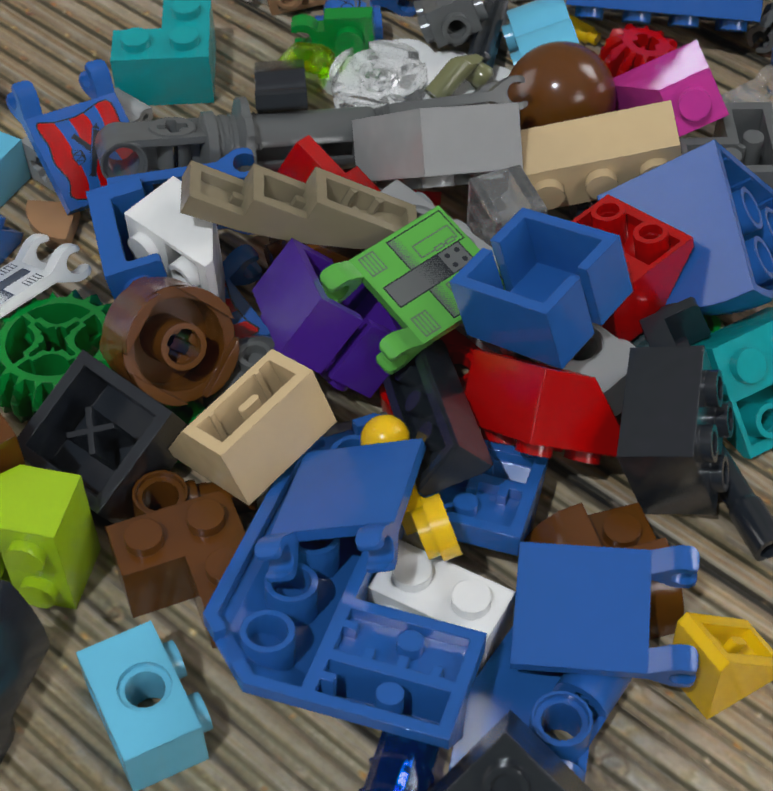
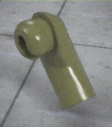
[424,54,494,98]

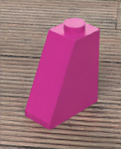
[614,40,729,137]

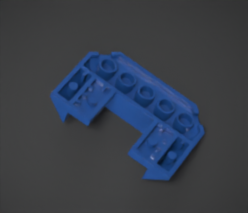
[203,413,549,749]

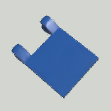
[254,438,426,582]
[510,542,700,688]

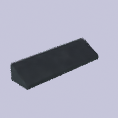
[383,339,493,496]

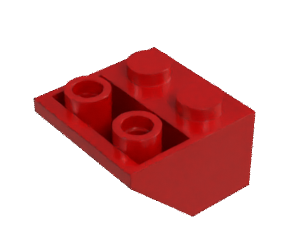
[571,194,694,342]
[465,349,620,465]

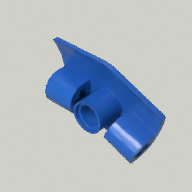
[448,626,633,783]

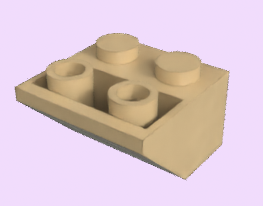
[169,349,337,505]

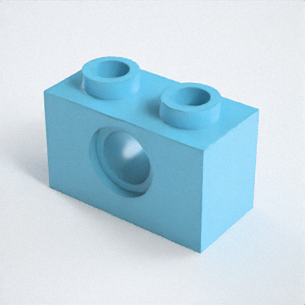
[76,620,213,791]

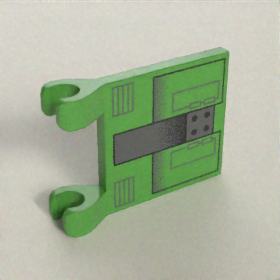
[319,205,505,374]

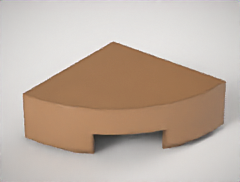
[26,200,81,250]

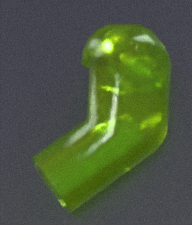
[277,42,336,79]

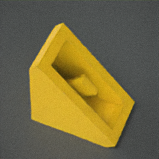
[672,612,773,720]

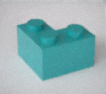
[110,0,216,106]

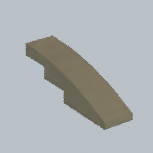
[180,160,417,249]

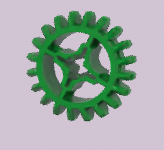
[0,289,112,423]

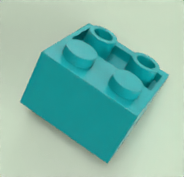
[690,307,773,459]

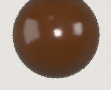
[508,41,617,130]

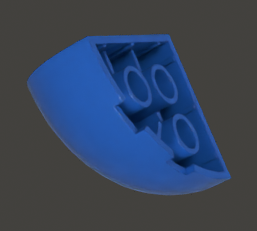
[597,139,773,315]

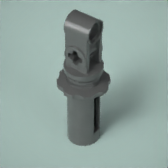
[95,97,376,180]

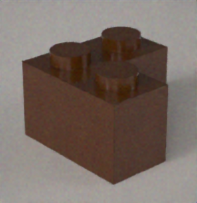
[105,489,245,649]

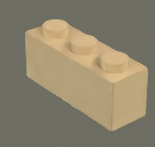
[516,100,682,212]

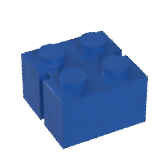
[449,207,633,369]

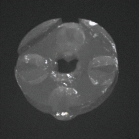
[329,40,428,109]

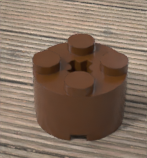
[99,277,240,406]

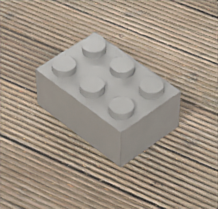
[352,102,523,190]

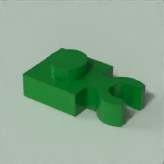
[291,6,376,60]

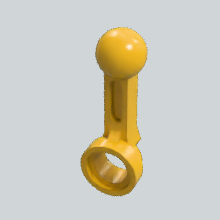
[360,414,463,561]

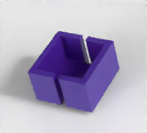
[252,238,403,398]

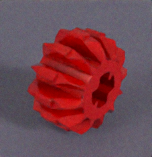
[599,24,678,78]

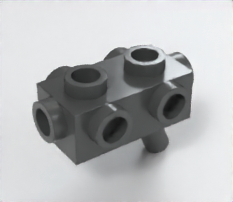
[413,0,489,48]

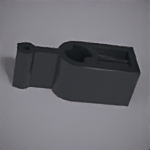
[254,59,308,113]

